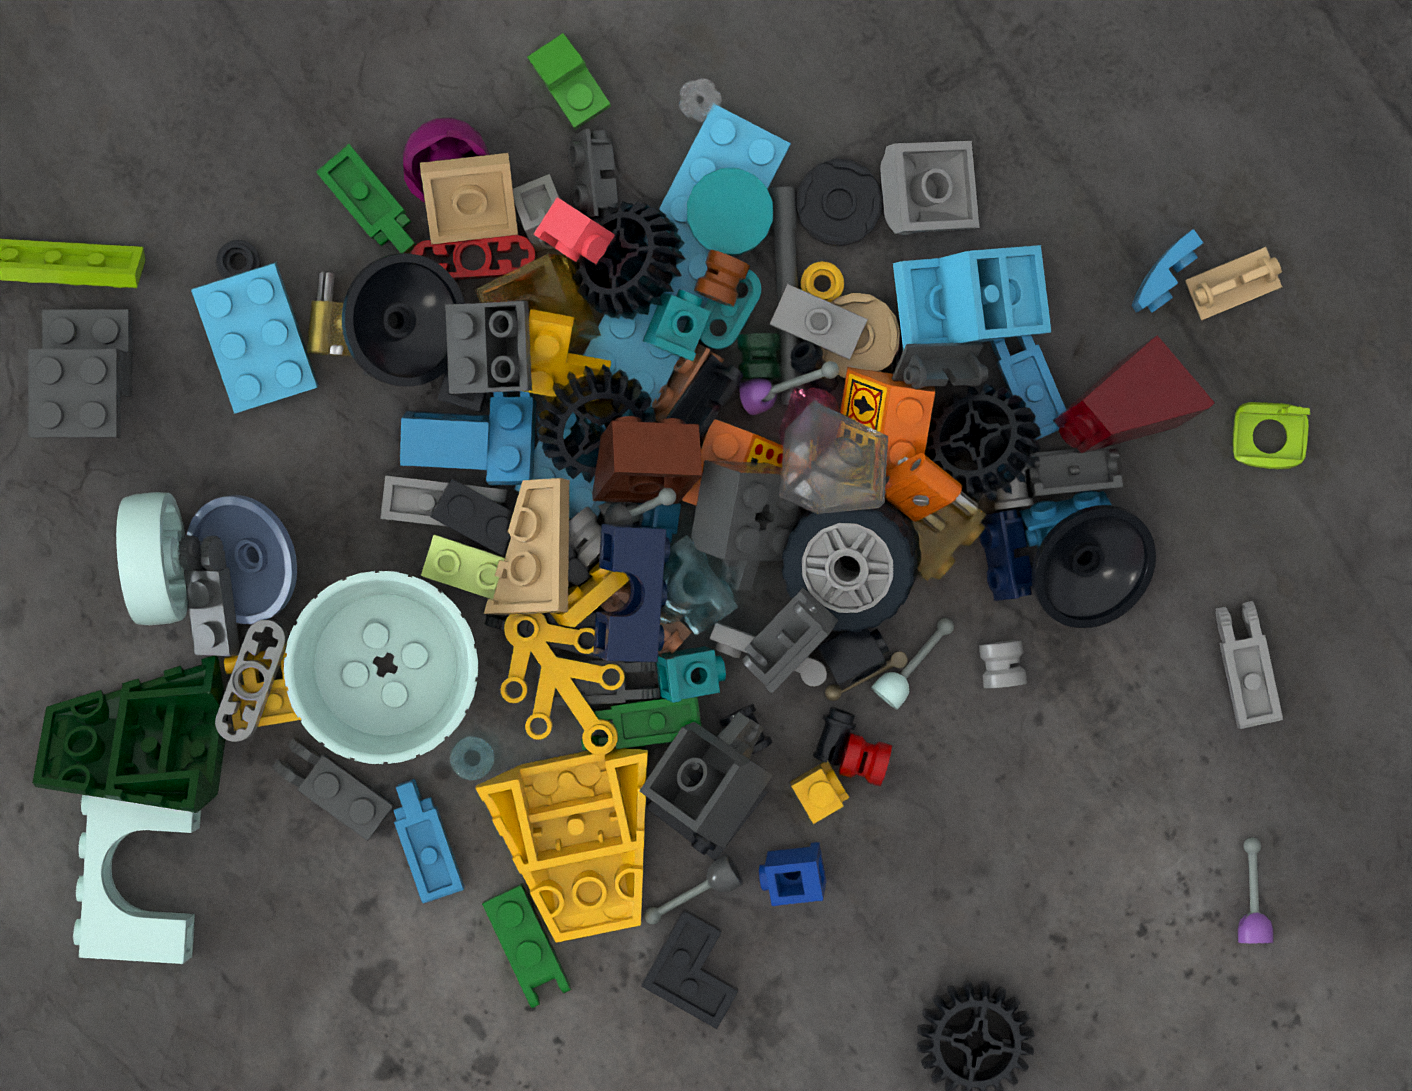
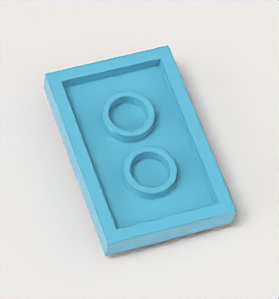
[191,262,319,414]

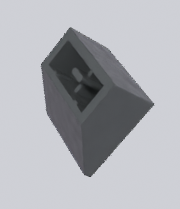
[445,301,532,394]

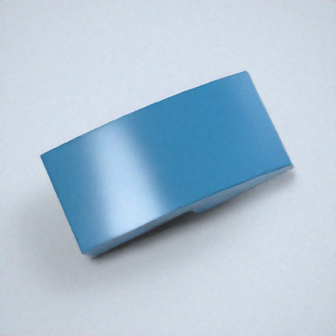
[1131,229,1204,313]

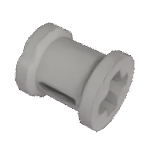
[994,468,1034,510]

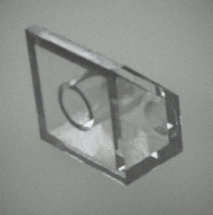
[779,401,888,514]

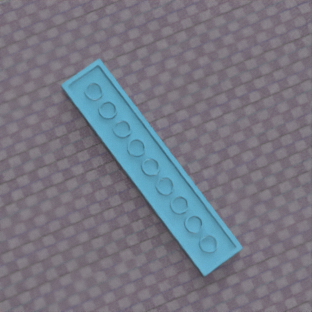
[514,104,791,519]

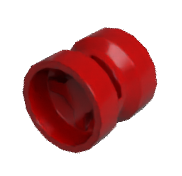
[838,733,892,787]

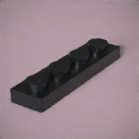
[430,478,599,589]

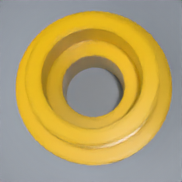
[801,261,844,303]

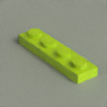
[0,239,145,288]

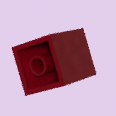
[1053,335,1215,454]

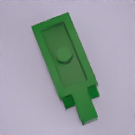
[316,144,417,254]

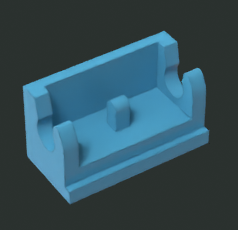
[400,411,490,470]

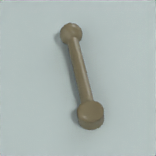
[825,651,908,701]

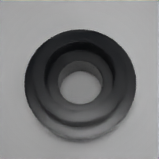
[216,240,261,278]

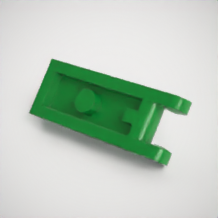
[482,883,572,1008]

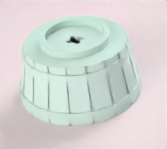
[284,571,478,764]

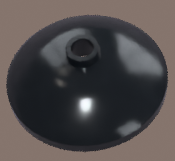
[342,253,465,387]
[1031,505,1156,628]

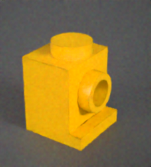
[790,760,849,824]

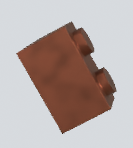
[592,416,702,504]

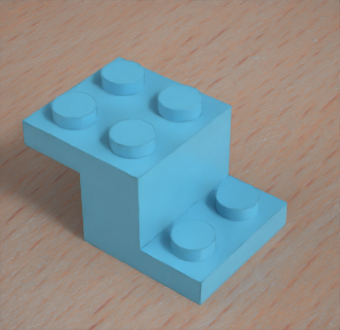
[893,245,1051,351]

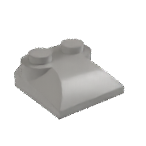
[880,141,980,235]

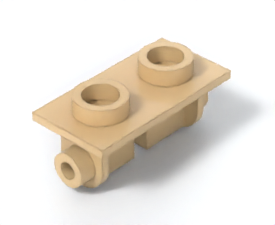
[1185,247,1282,320]

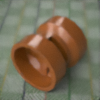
[694,250,750,307]

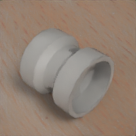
[569,507,601,568]
[979,640,1027,688]

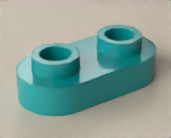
[700,270,761,350]

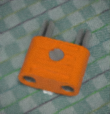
[876,453,978,533]

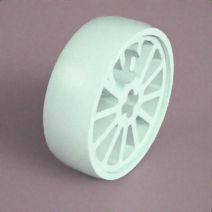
[116,492,188,626]

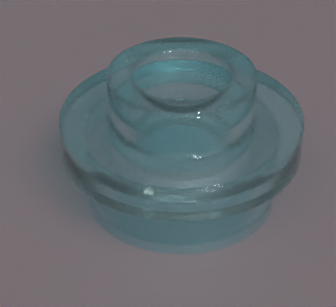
[450,736,494,780]

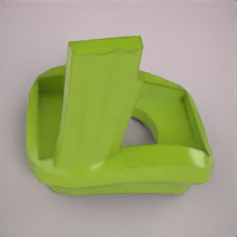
[1233,402,1310,469]

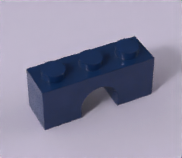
[593,524,670,662]

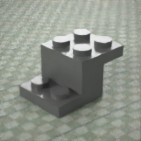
[28,309,133,438]

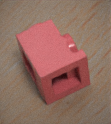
[534,197,615,264]

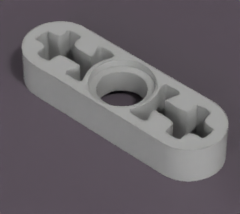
[215,619,288,742]

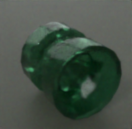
[737,333,781,380]

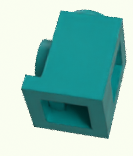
[643,289,711,361]
[656,646,726,703]

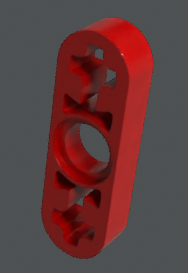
[410,235,537,280]

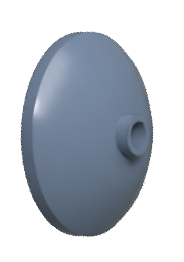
[186,495,297,624]

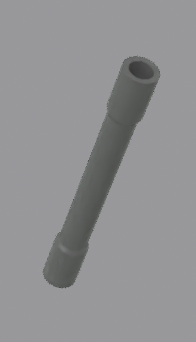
[769,186,807,406]

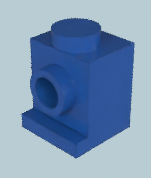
[759,842,827,906]

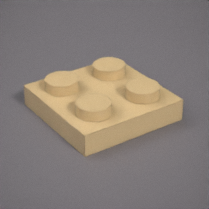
[420,153,518,244]

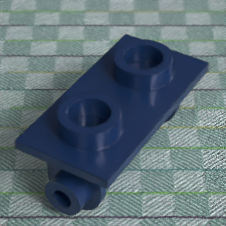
[979,509,1032,601]

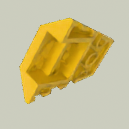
[475,748,648,943]

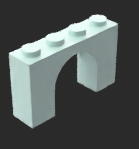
[73,795,201,964]

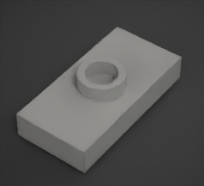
[770,284,868,360]

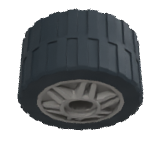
[782,493,921,632]

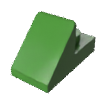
[527,33,611,130]

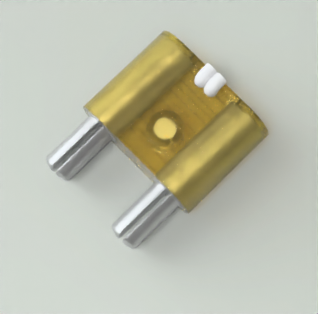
[307,272,352,357]

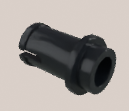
[790,341,839,396]
[813,707,856,765]

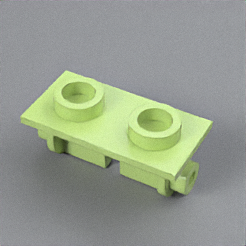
[421,534,505,599]

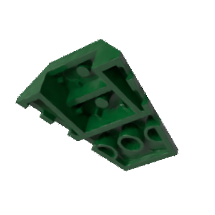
[32,656,228,813]

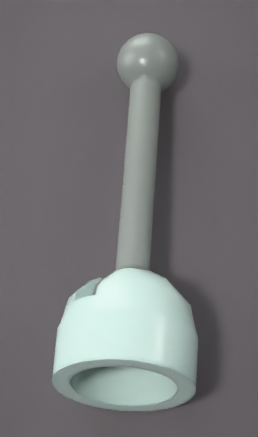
[871,618,954,710]

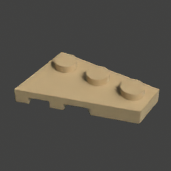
[484,478,570,615]

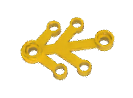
[501,613,625,755]

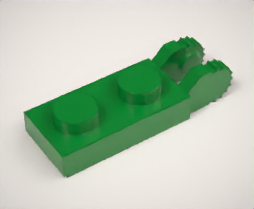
[581,697,702,750]

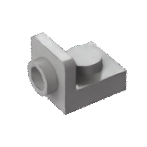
[513,174,559,252]

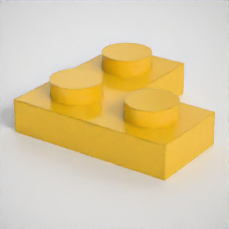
[523,309,611,401]

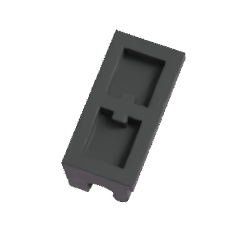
[1027,445,1123,497]
[742,588,839,693]

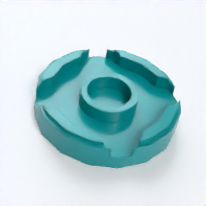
[687,168,773,256]

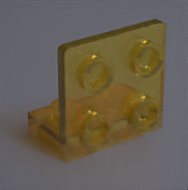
[912,503,986,581]

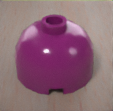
[403,117,489,202]

